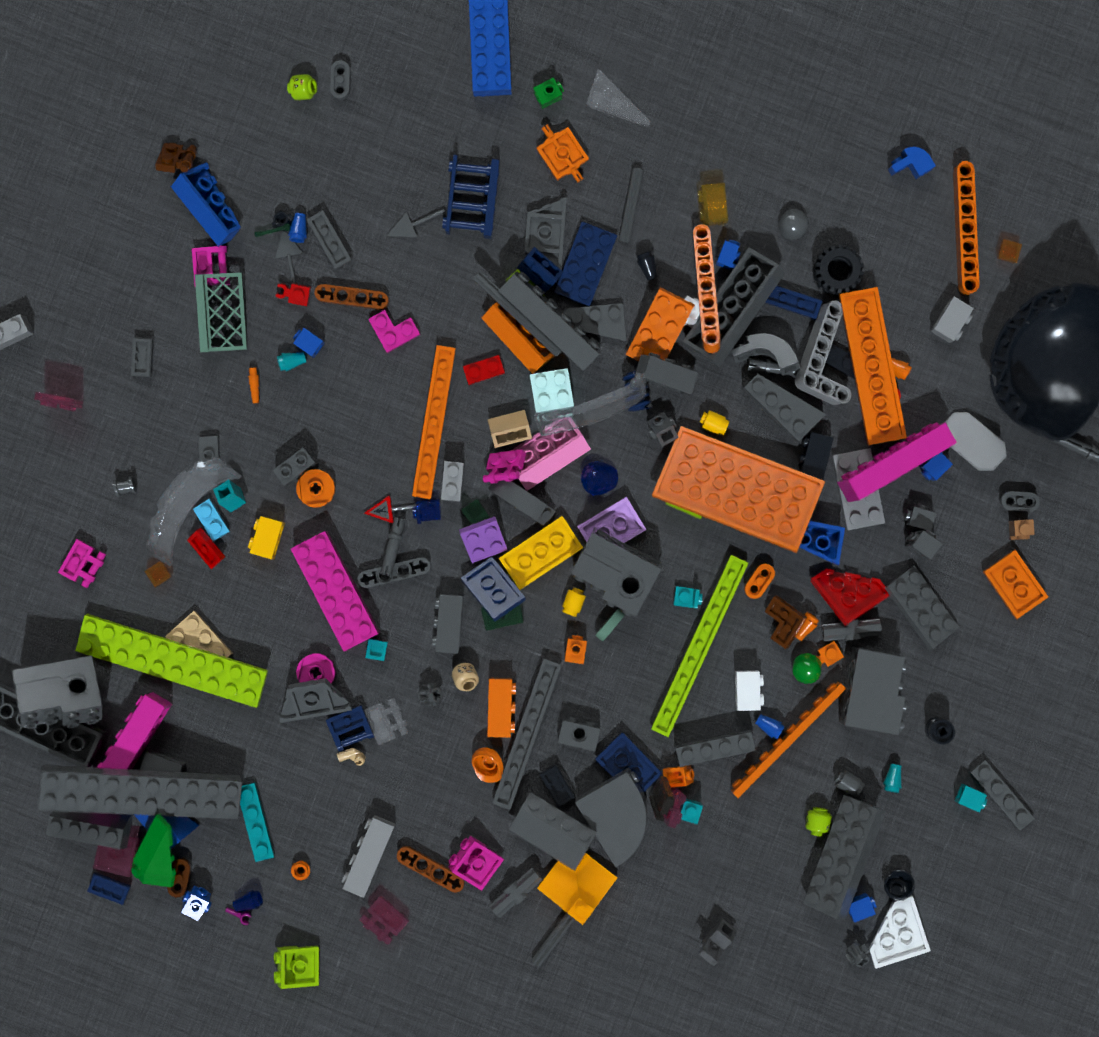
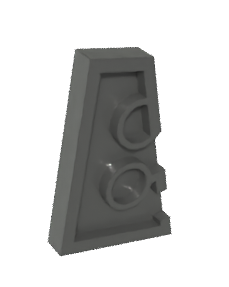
[566,303,626,342]

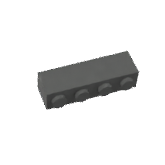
[674,730,755,767]

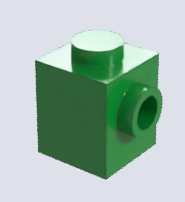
[533,77,564,109]

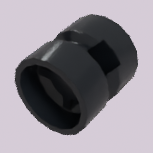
[925,717,955,745]

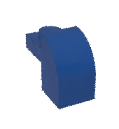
[888,147,936,179]

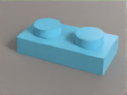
[193,499,230,541]

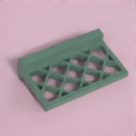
[195,272,247,352]

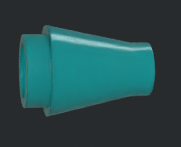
[277,352,306,372]
[883,764,902,793]

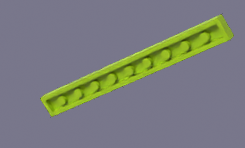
[651,555,748,737]

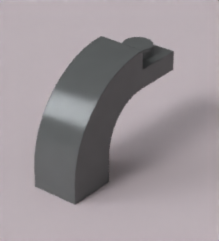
[731,333,801,376]
[488,480,556,527]

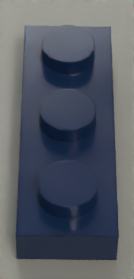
[765,286,822,320]

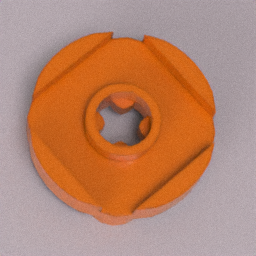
[296,469,335,508]

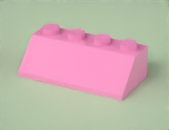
[511,414,591,491]

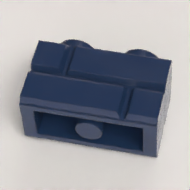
[516,247,563,293]

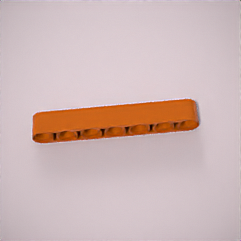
[953,161,979,295]
[693,224,721,353]

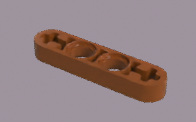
[314,284,389,310]
[397,846,465,893]

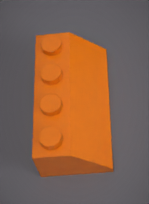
[482,302,554,374]

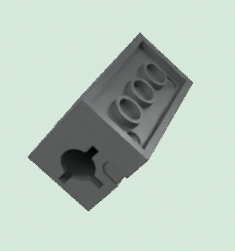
[571,527,662,616]
[839,647,907,735]
[12,656,102,728]

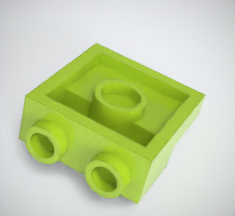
[274,946,319,989]

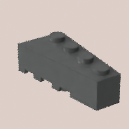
[742,374,826,443]

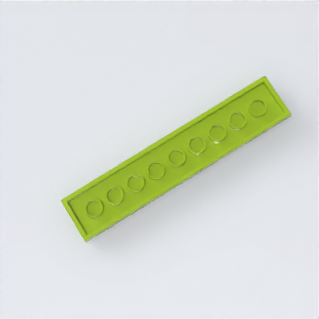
[75,614,268,708]

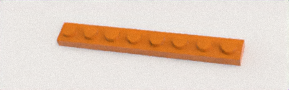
[412,345,456,499]
[731,682,846,798]

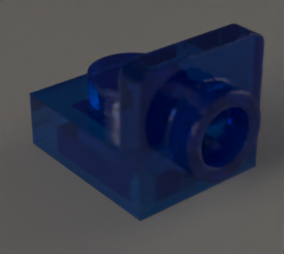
[412,499,441,524]

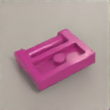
[192,246,230,287]

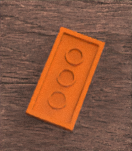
[626,287,694,361]

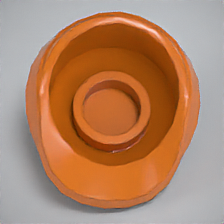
[472,747,503,783]

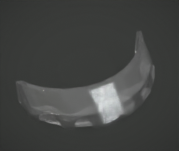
[534,372,646,436]
[146,457,242,566]

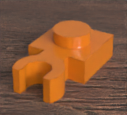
[816,640,844,667]

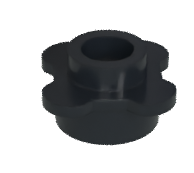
[272,211,293,232]

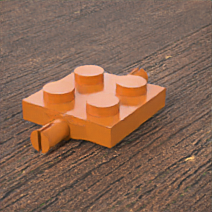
[536,124,589,183]

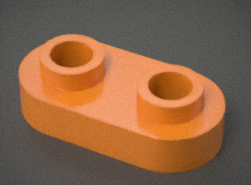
[744,564,775,599]

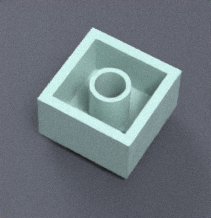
[530,368,574,414]

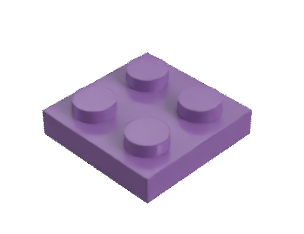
[459,516,508,563]

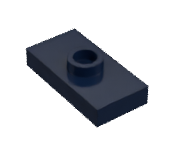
[87,872,131,905]

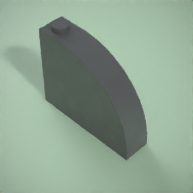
[575,767,648,868]

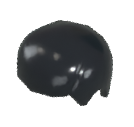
[884,870,915,901]

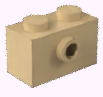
[488,410,532,448]

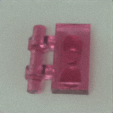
[662,789,686,828]
[359,895,409,945]

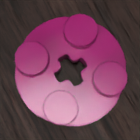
[296,653,336,684]

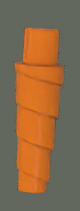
[248,368,259,403]

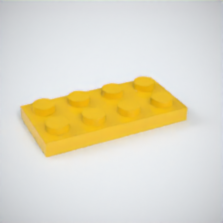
[499,516,583,590]

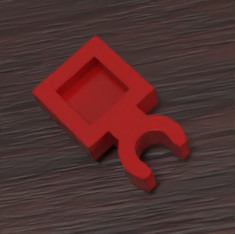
[276,283,311,307]

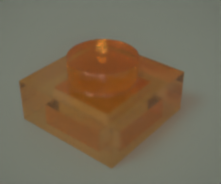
[997,239,1022,264]
[144,561,172,587]

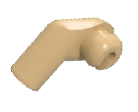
[337,748,365,766]

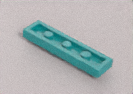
[240,782,275,862]

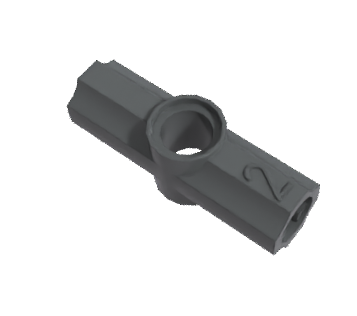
[821,618,882,641]
[489,867,543,918]

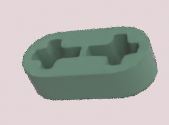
[595,608,625,642]

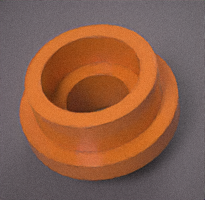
[291,861,310,880]

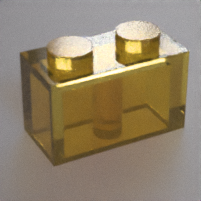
[697,183,728,226]

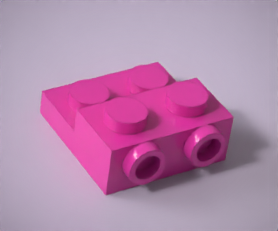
[448,835,504,891]

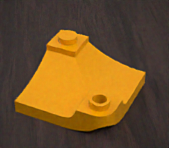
[537,853,617,925]

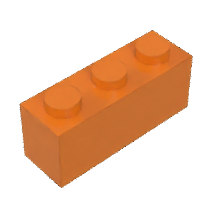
[487,678,516,738]

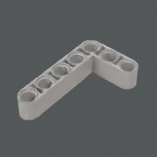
[795,301,851,405]

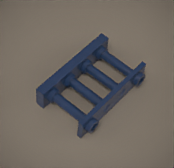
[442,155,500,239]

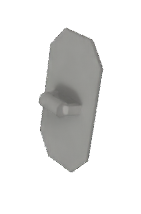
[944,412,1007,471]

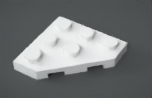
[869,895,930,969]

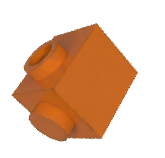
[564,635,587,664]

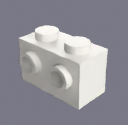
[735,670,764,711]

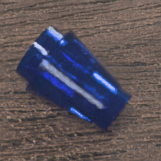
[233,890,263,912]

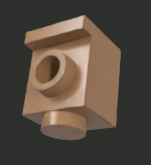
[1009,519,1034,540]

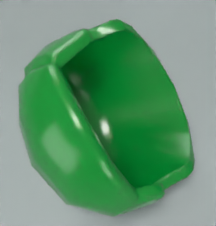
[792,653,822,684]

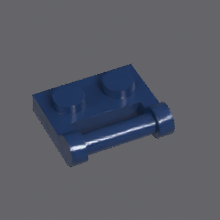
[326,705,375,751]

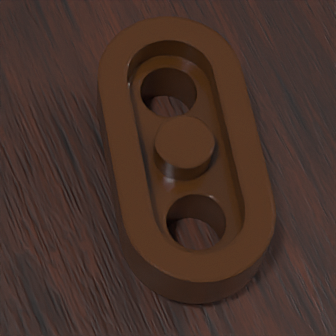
[167,858,191,898]

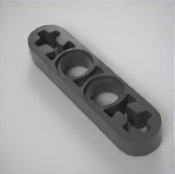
[357,557,431,588]

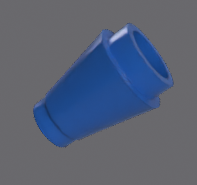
[288,213,307,243]
[755,714,785,739]

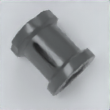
[113,476,137,497]

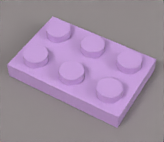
[577,497,646,543]

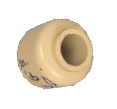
[452,663,479,691]

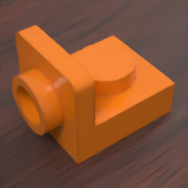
[662,765,694,788]

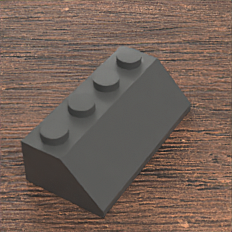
[509,793,597,871]
[46,811,134,849]

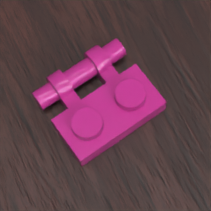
[483,449,526,484]
[58,539,106,588]

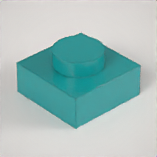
[365,639,388,661]

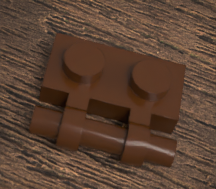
[155,143,197,173]

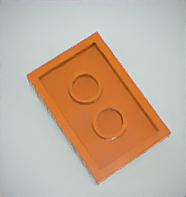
[983,550,1048,619]

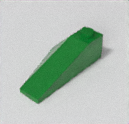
[131,814,176,887]

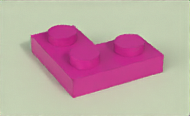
[368,310,420,353]

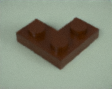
[765,595,807,649]

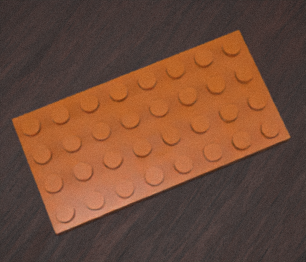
[652,426,825,553]

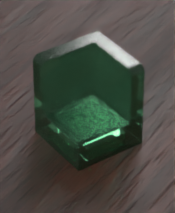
[461,500,490,525]

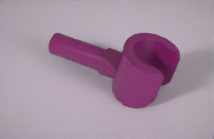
[225,907,252,925]

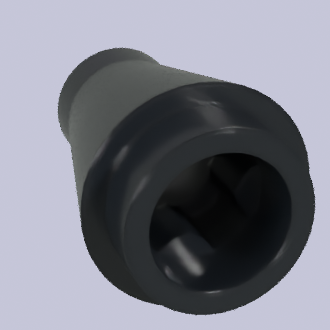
[636,251,658,281]

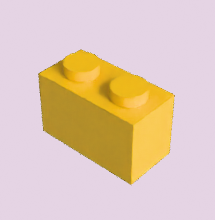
[248,516,285,560]

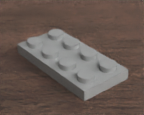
[832,448,885,531]

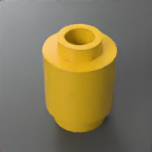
[700,410,730,435]
[562,587,586,617]

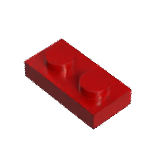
[463,355,505,385]
[187,528,225,569]

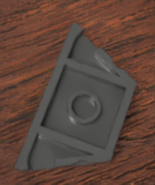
[525,198,567,270]
[280,678,353,723]

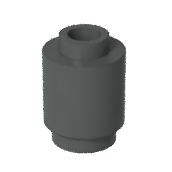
[834,770,864,797]

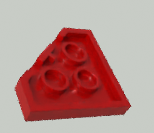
[810,568,890,626]

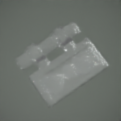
[364,698,408,745]

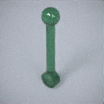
[254,224,291,237]

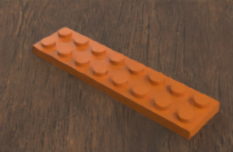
[839,287,907,446]

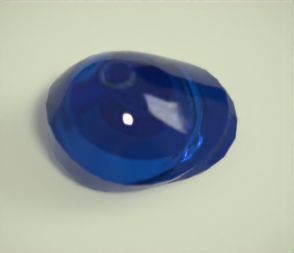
[580,461,618,495]

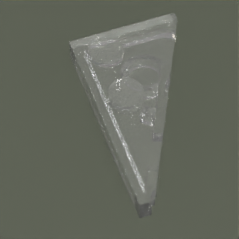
[586,70,651,127]

